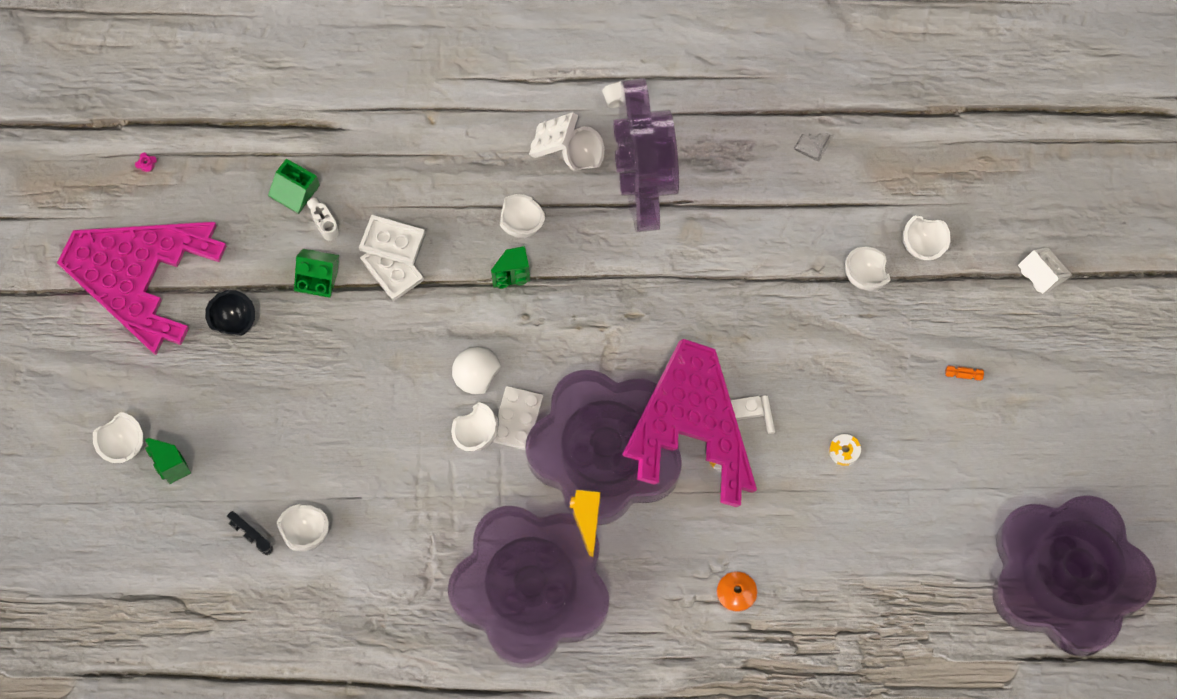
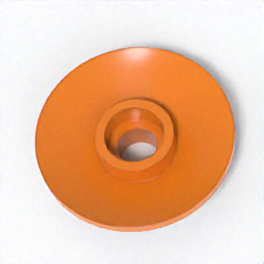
[717,572,757,612]

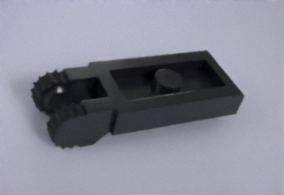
[227,511,273,556]

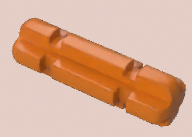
[945,365,984,381]

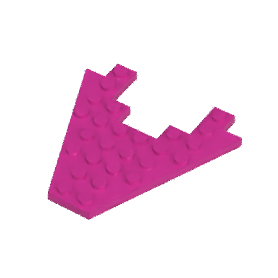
[57,222,227,355]
[623,339,757,507]

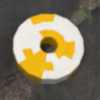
[829,434,861,466]

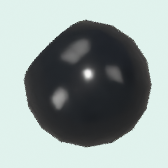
[205,290,255,337]

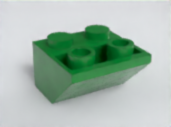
[268,158,320,214]
[491,246,530,289]
[294,249,339,298]
[145,438,191,484]

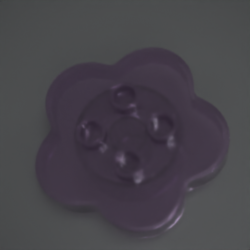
[613,78,679,232]
[525,370,682,525]
[993,495,1157,657]
[448,506,609,668]

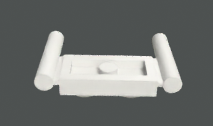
[731,396,775,435]

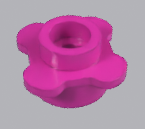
[135,153,157,172]

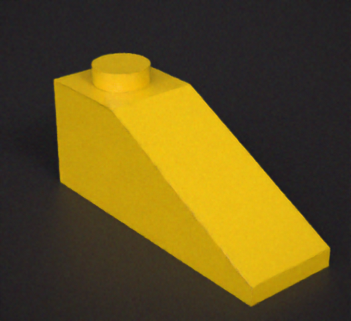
[570,490,600,557]

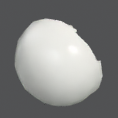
[562,126,605,171]
[500,194,545,238]
[903,215,950,261]
[845,246,890,291]
[452,347,501,394]
[451,402,498,452]
[93,413,144,463]
[277,504,329,552]

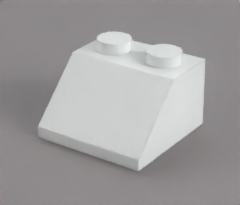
[1018,247,1072,294]

